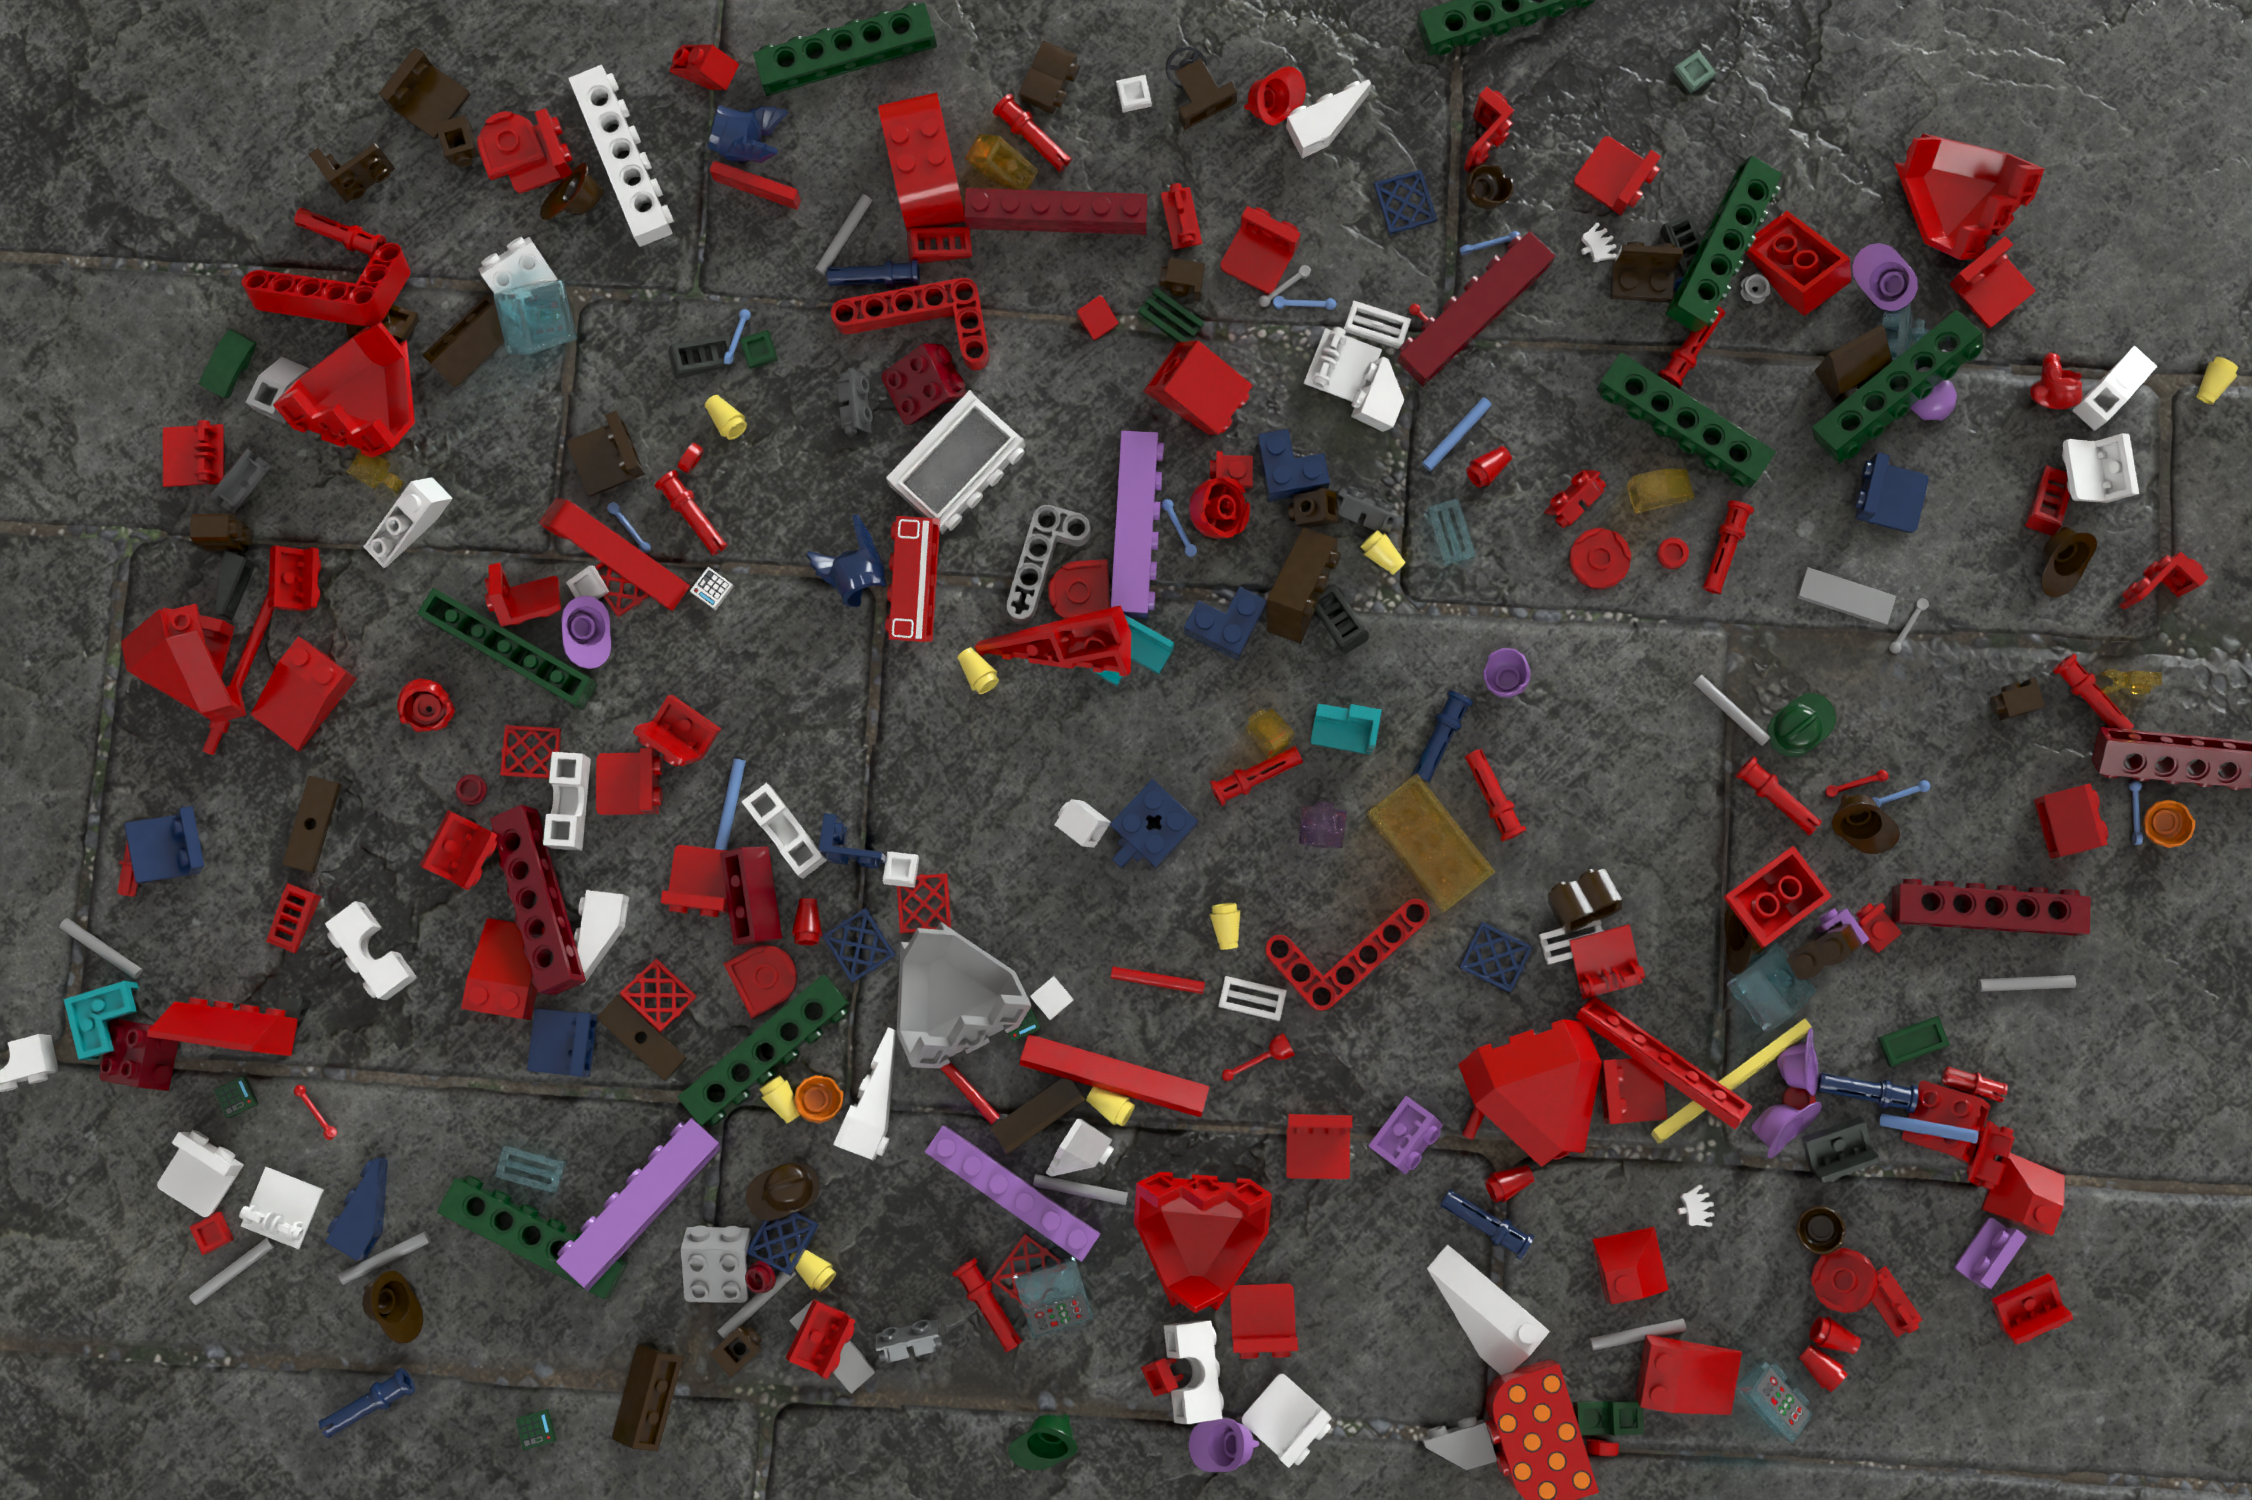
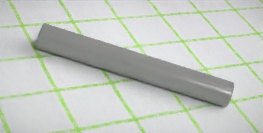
[815,194,872,276]
[1693,674,1770,746]
[59,918,143,979]
[1978,975,2076,992]
[1033,1174,1128,1205]
[338,1231,431,1285]
[189,1237,275,1305]
[718,1266,797,1339]
[1589,1319,1686,1351]

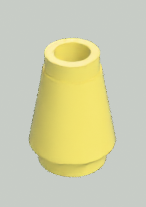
[2196,357,2238,405]
[705,395,747,440]
[1360,530,1405,575]
[957,647,999,694]
[1209,903,1240,950]
[759,1075,800,1124]
[1086,1087,1135,1127]
[790,1250,836,1292]

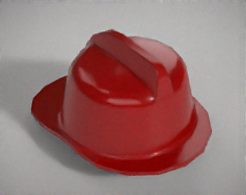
[1243,66,1306,126]

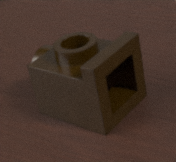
[435,115,479,167]
[1159,257,1205,302]
[1289,488,1339,528]
[1990,677,2045,721]
[709,1325,763,1378]

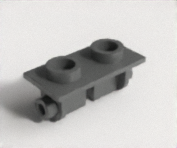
[837,368,873,434]
[209,448,271,514]
[1337,487,1398,534]
[875,1319,943,1363]

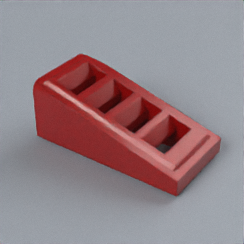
[907,227,972,264]
[2025,465,2070,536]
[266,883,322,954]

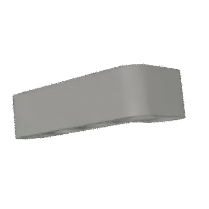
[1007,505,1091,625]

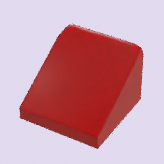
[1077,295,1119,341]

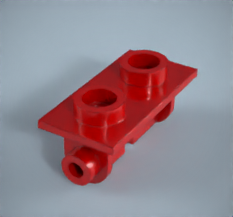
[1161,183,1203,250]
[1544,470,1606,528]
[1967,1121,2015,1191]
[1871,1266,1923,1338]

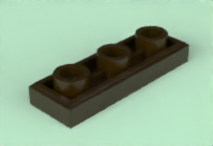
[282,776,341,873]
[596,994,687,1081]

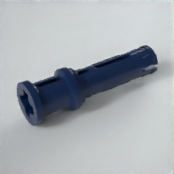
[827,259,920,288]
[1411,690,1474,784]
[1817,1072,1919,1114]
[1440,1189,1535,1260]
[319,1368,415,1438]

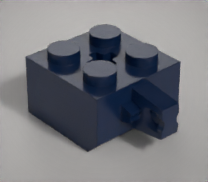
[1110,779,1198,869]

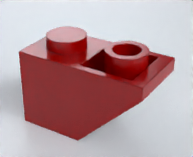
[669,44,739,90]

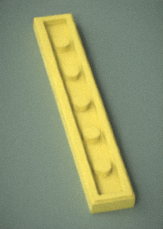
[1651,1018,1812,1143]

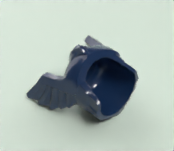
[708,105,788,164]
[807,514,886,607]

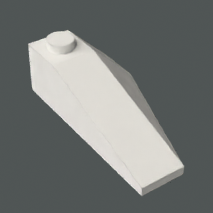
[833,1027,897,1160]
[1046,1119,1114,1176]
[1427,1244,1550,1375]

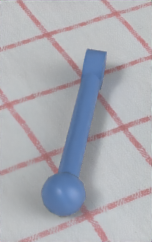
[1459,231,1521,255]
[1273,296,1337,310]
[724,309,751,365]
[1161,499,1197,557]
[607,502,651,554]
[1872,780,1930,808]
[2129,780,2143,845]

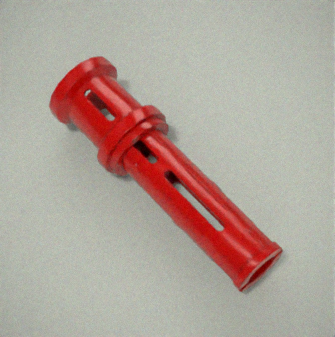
[992,93,1072,173]
[294,207,386,259]
[1657,306,1725,389]
[654,470,728,556]
[1702,500,1754,595]
[2052,653,2134,730]
[1209,746,1303,807]
[1464,748,1527,842]
[1735,756,1822,836]
[951,1258,1023,1352]

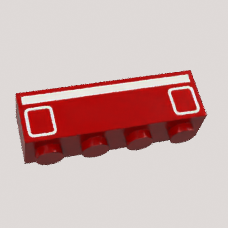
[885,516,940,642]

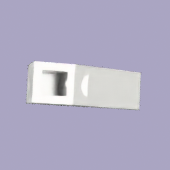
[1286,79,1371,158]
[2072,346,2157,431]
[364,477,453,568]
[574,890,629,986]

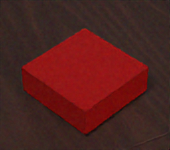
[189,1212,234,1255]

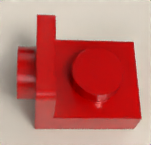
[1210,451,1253,488]
[1855,903,1902,953]

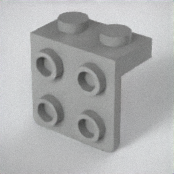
[681,1226,751,1303]

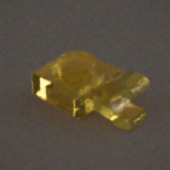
[346,450,404,492]
[2101,669,2162,694]

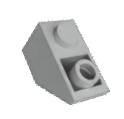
[245,357,310,424]
[1421,1416,1497,1470]

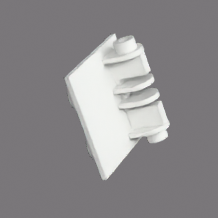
[1304,327,1382,402]
[239,1167,324,1249]

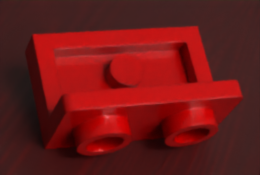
[268,545,321,612]
[1991,1273,2073,1345]
[785,1299,855,1380]

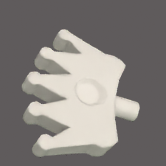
[1581,223,1616,262]
[1677,1185,1714,1227]

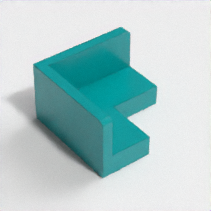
[1090,614,1174,686]
[1310,703,1382,755]
[64,981,139,1061]

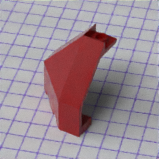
[1894,133,2045,260]
[273,322,415,458]
[121,604,246,723]
[1458,1019,1602,1167]
[1134,1172,1272,1313]

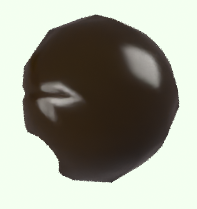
[1465,164,1514,210]
[1796,1206,1846,1255]

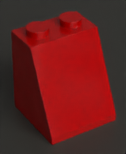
[1143,340,1253,435]

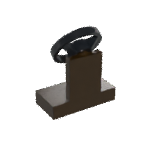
[1165,46,1237,130]

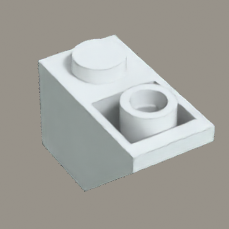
[1351,357,1404,432]

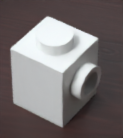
[1055,799,1111,848]

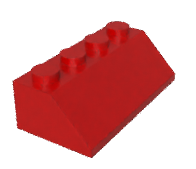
[147,997,298,1056]

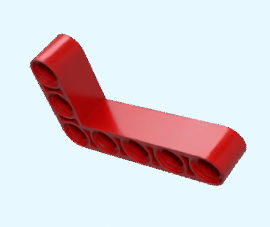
[241,243,411,326]
[831,278,990,370]
[538,498,690,612]
[1265,899,1430,1012]

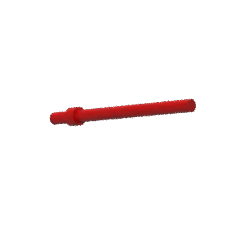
[202,590,275,756]

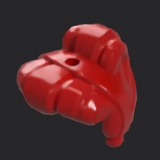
[2030,352,2083,409]
[397,678,455,732]

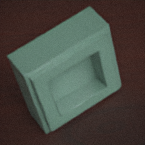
[1673,50,1717,93]

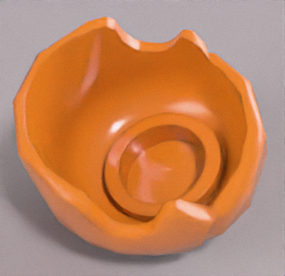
[2142,800,2195,848]
[794,1075,843,1124]

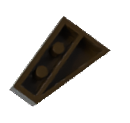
[1267,527,1341,644]

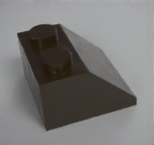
[1814,324,1892,401]

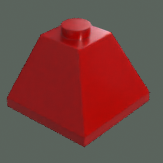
[1981,1153,2065,1236]
[1592,1227,1669,1305]

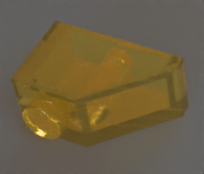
[965,134,1039,190]
[1627,469,1695,513]
[1246,708,1295,759]

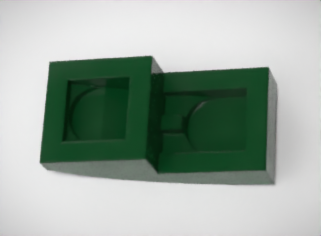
[198,329,257,398]
[1573,1401,1644,1436]

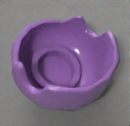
[1910,380,1957,421]
[1483,648,1531,698]

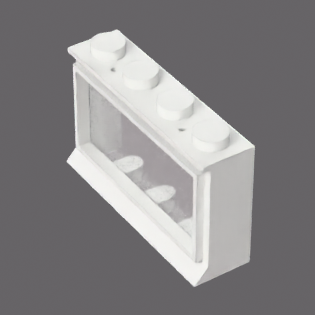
[886,390,1025,534]

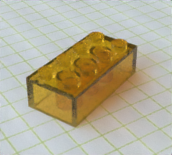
[1365,774,1495,914]

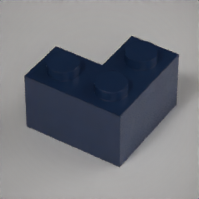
[1257,429,1330,502]
[1184,587,1267,661]

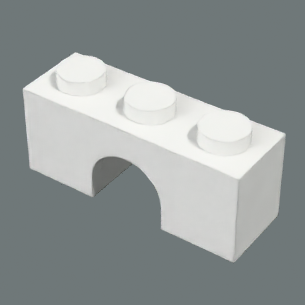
[543,752,591,851]
[742,783,827,879]
[325,901,417,1000]
[0,1034,59,1092]
[1164,1320,1224,1424]

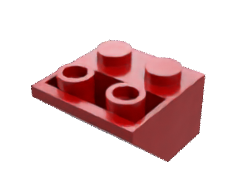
[2034,783,2108,860]

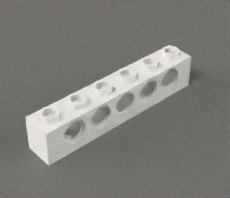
[569,65,674,247]

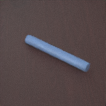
[1422,397,1492,471]
[714,759,746,850]
[1880,1113,1978,1143]

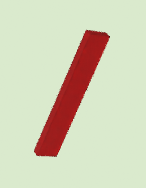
[1575,996,1753,1130]
[1019,1034,1210,1118]

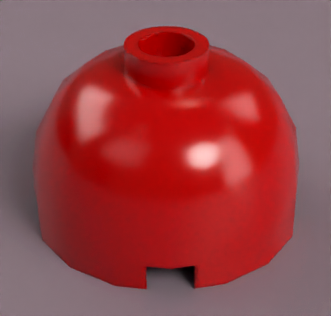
[1188,476,1250,539]

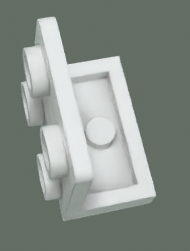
[479,237,564,323]
[2062,433,2139,503]
[157,1130,244,1217]
[1242,1374,1331,1468]

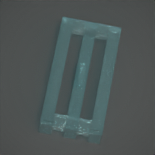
[1428,498,1476,566]
[495,1146,566,1193]

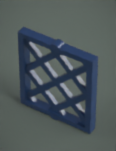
[1374,169,1437,235]
[823,908,896,983]
[1459,922,1533,993]
[747,1212,819,1276]

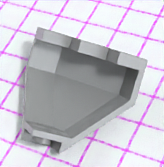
[897,922,1032,1069]

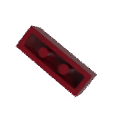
[720,846,782,946]

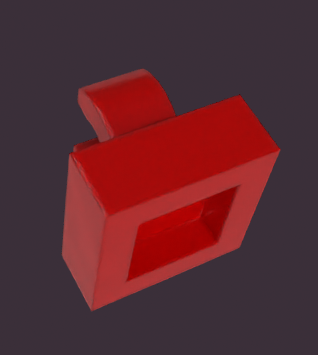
[1141,1358,1184,1397]

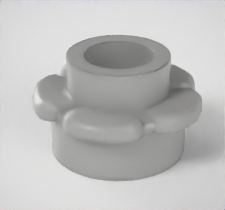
[1740,274,1770,304]

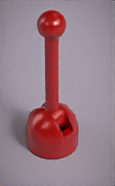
[1222,1033,1295,1081]

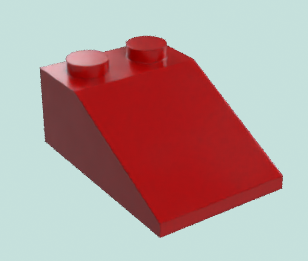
[1744,211,1851,316]
[250,636,357,752]
[1723,846,1832,948]
[461,918,545,1020]
[1635,1335,1742,1415]

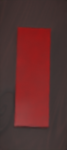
[709,161,801,210]

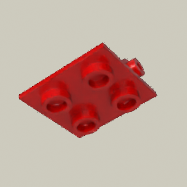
[163,420,224,487]
[1569,924,1645,999]

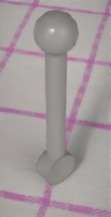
[1258,265,1311,307]
[1889,598,1929,654]

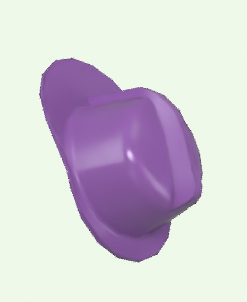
[1852,243,1918,311]
[561,596,611,669]
[1777,1028,1819,1096]
[1752,1102,1822,1159]
[1189,1418,1259,1472]

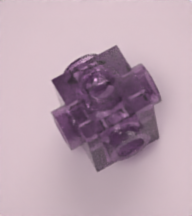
[1299,801,1347,849]

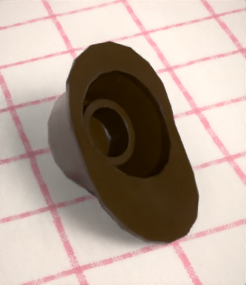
[540,163,604,220]
[2041,527,2097,597]
[1831,794,1900,854]
[1724,906,1766,975]
[746,1162,820,1221]
[362,1271,423,1344]

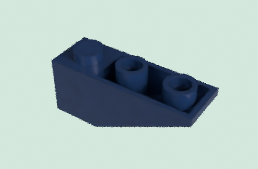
[325,1158,388,1261]

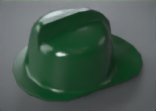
[1767,693,1836,757]
[1008,1414,1078,1470]

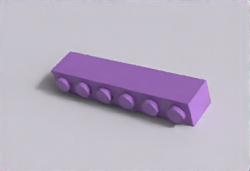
[1111,431,1164,619]
[556,1118,721,1292]
[925,1125,1101,1262]

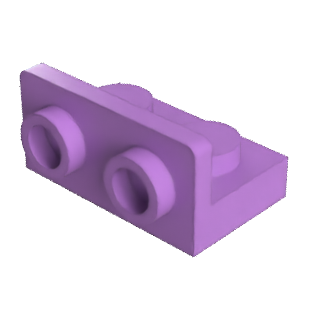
[1369,1096,1443,1175]
[1954,1217,2027,1289]

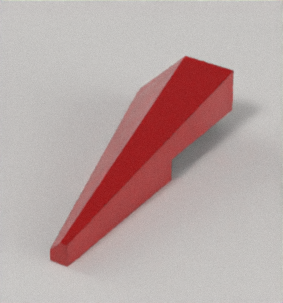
[974,605,1131,676]

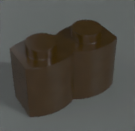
[1019,41,1080,114]
[190,514,252,552]
[1548,869,1622,933]
[1787,924,1862,980]

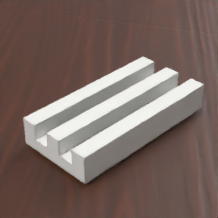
[1344,301,1411,349]
[1538,920,1604,965]
[1218,976,1287,1021]

